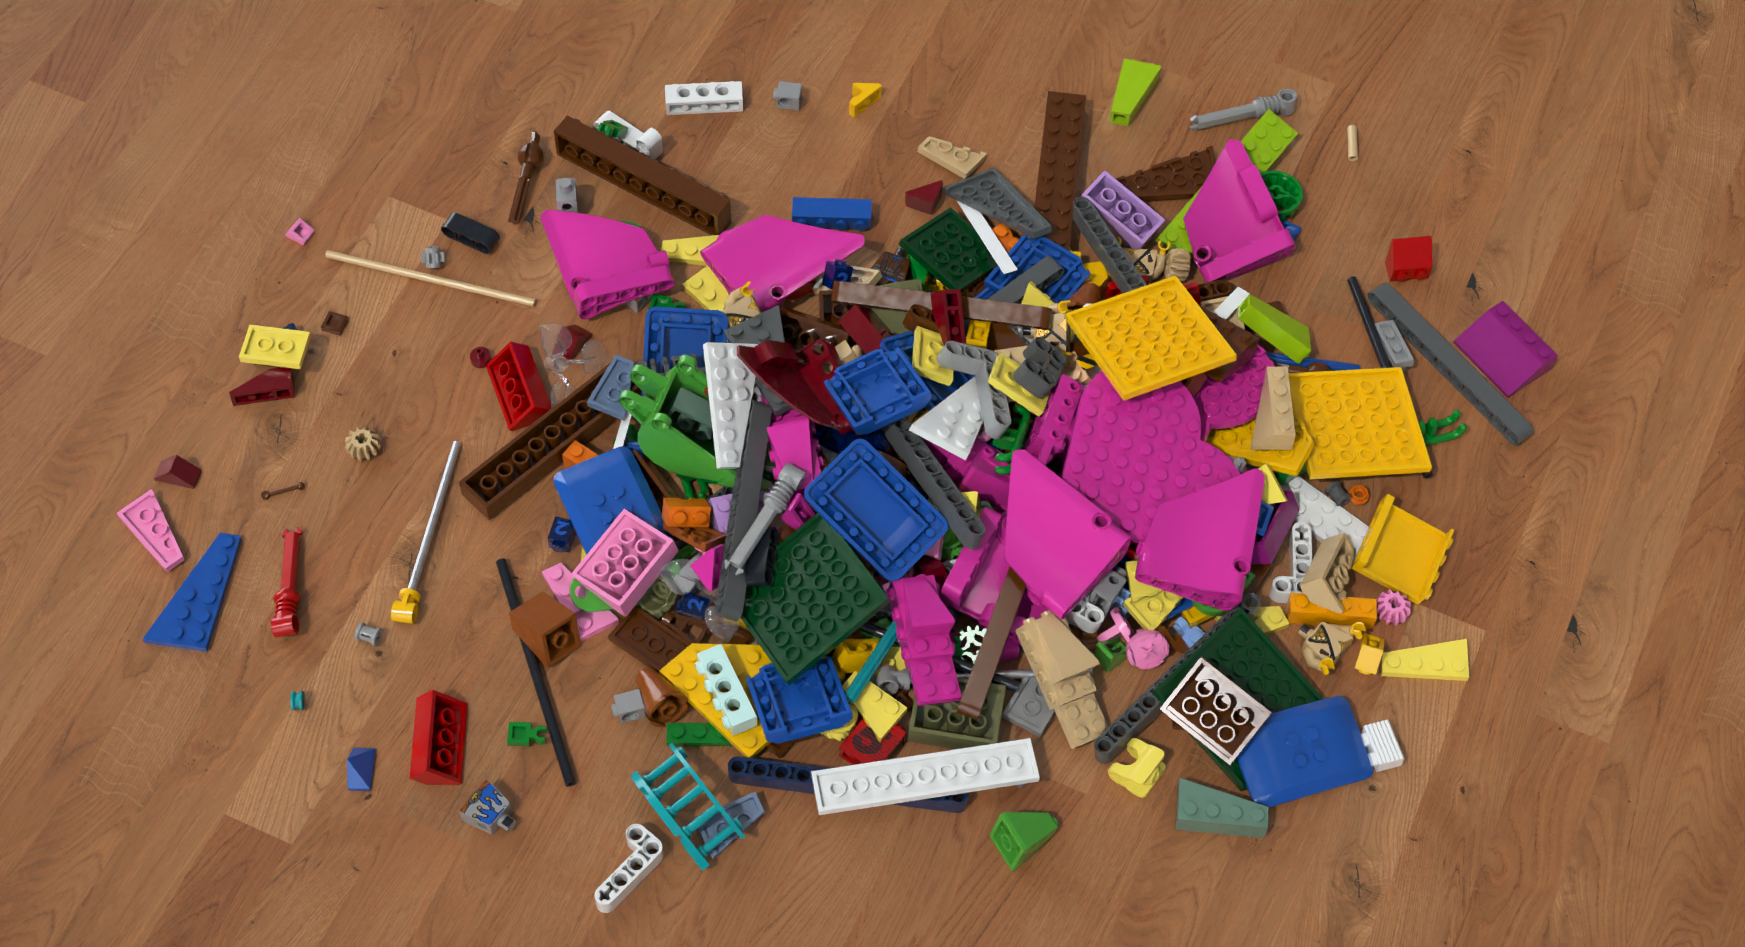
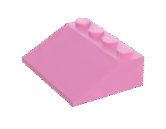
[571,509,679,617]

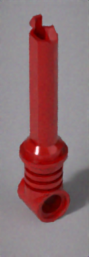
[271,527,303,637]

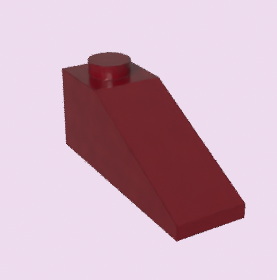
[930,289,966,345]
[229,367,295,406]

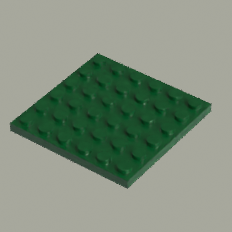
[740,513,891,685]
[1152,608,1324,791]

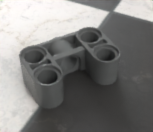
[1013,337,1066,399]

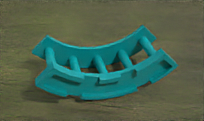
[630,743,745,871]

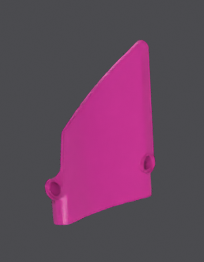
[540,210,675,319]
[700,215,864,312]
[1004,449,1131,620]
[1135,468,1265,611]

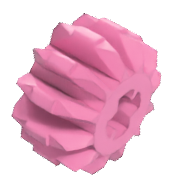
[1376,589,1411,626]

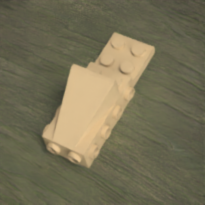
[1015,610,1108,749]

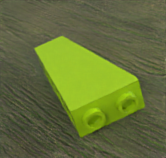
[1109,58,1161,126]
[1238,294,1311,364]

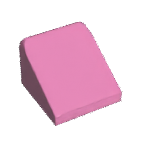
[285,218,315,245]

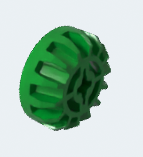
[1260,171,1303,221]

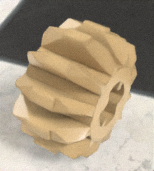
[1164,248,1191,282]
[345,426,381,462]

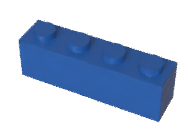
[792,197,871,231]

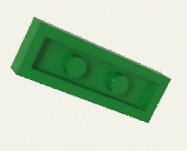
[666,723,733,747]

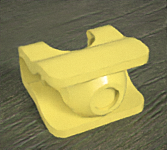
[1108,738,1166,798]

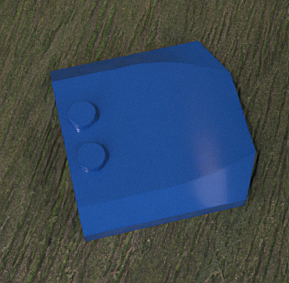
[984,234,1090,303]
[824,347,932,435]
[746,656,852,744]

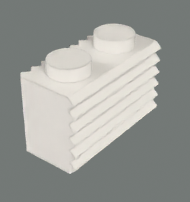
[1361,719,1405,772]

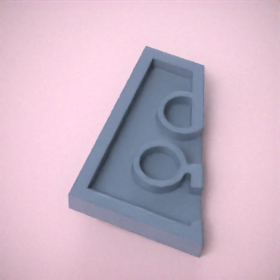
[587,355,635,421]
[694,792,764,860]

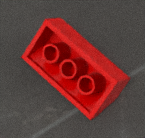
[486,341,552,431]
[409,690,468,785]

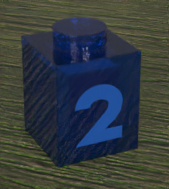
[822,259,853,289]
[548,516,576,553]
[676,592,710,620]

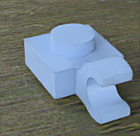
[1111,588,1130,619]
[1173,617,1205,648]

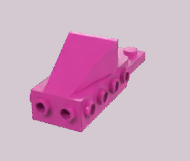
[1023,374,1084,466]
[760,395,825,506]
[920,415,1010,511]
[887,574,962,706]

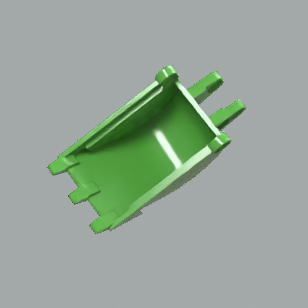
[619,355,776,491]

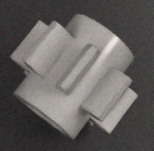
[420,246,445,268]

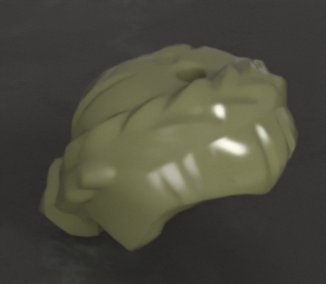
[637,575,678,619]

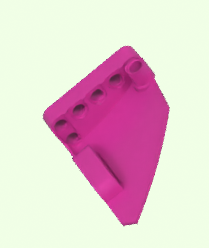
[1183,139,1296,283]
[940,507,1048,645]

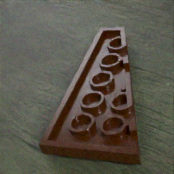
[1115,146,1215,201]

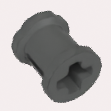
[1324,480,1352,507]

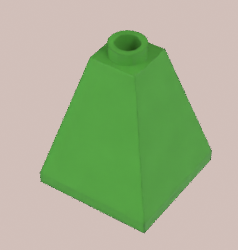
[989,812,1058,872]

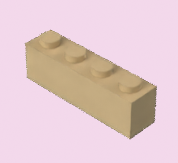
[1250,367,1296,450]
[1300,532,1355,613]

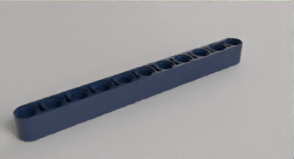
[728,756,969,813]

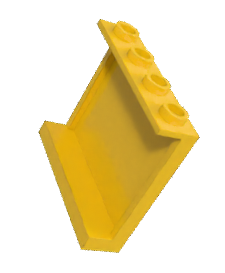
[1351,494,1454,605]

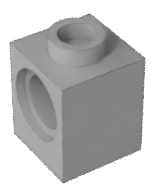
[773,81,802,111]
[611,689,646,724]

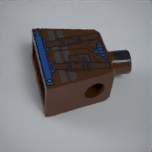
[871,248,910,283]

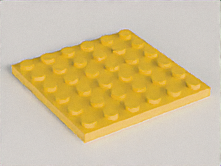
[1065,275,1237,401]
[1288,367,1432,479]

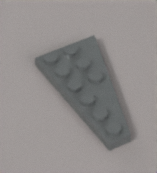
[943,167,1052,239]
[724,305,793,417]

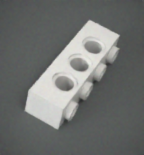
[665,81,743,115]

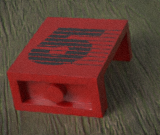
[839,718,907,765]

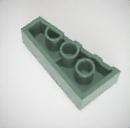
[661,387,714,441]
[1175,778,1269,838]

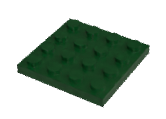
[899,207,998,292]

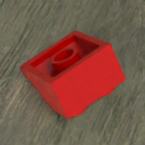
[1385,236,1433,282]

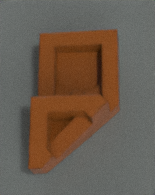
[1156,626,1189,654]

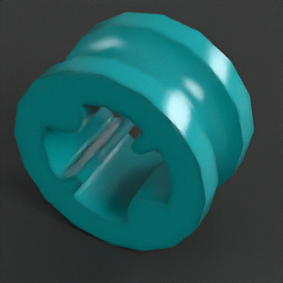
[290,691,305,710]

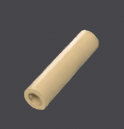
[1347,125,1358,161]

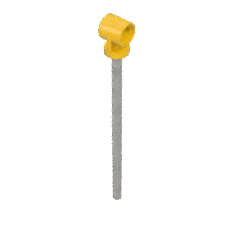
[391,441,461,624]

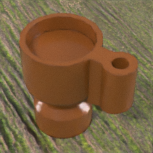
[1069,618,1098,651]

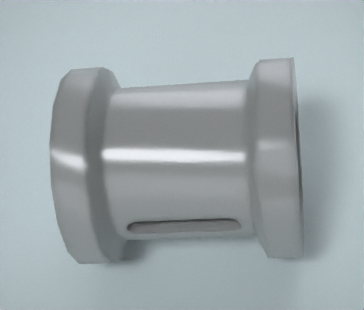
[354,622,383,647]

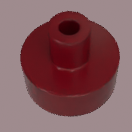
[470,347,491,368]

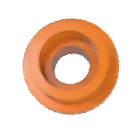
[1348,485,1369,505]

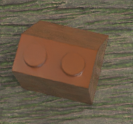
[509,591,581,668]

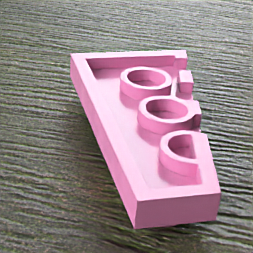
[117,489,184,572]
[542,563,619,642]

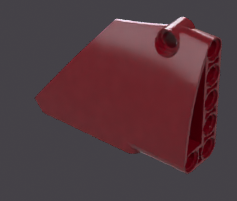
[737,340,855,435]

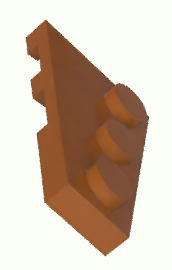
[663,522,726,552]

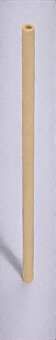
[325,250,536,307]

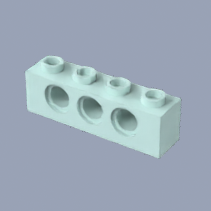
[695,644,757,736]

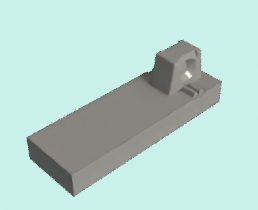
[1374,320,1414,372]

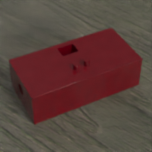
[838,305,894,354]

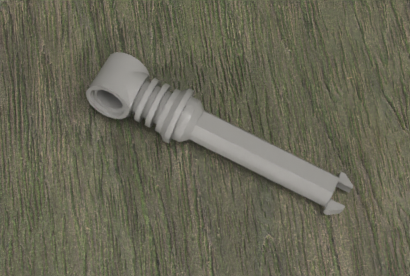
[1189,89,1297,131]
[724,462,807,576]

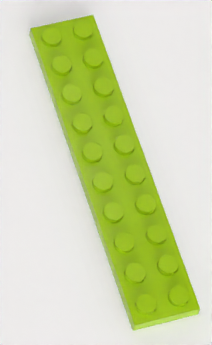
[1155,109,1298,260]

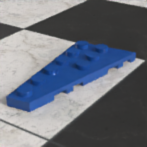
[142,533,242,652]

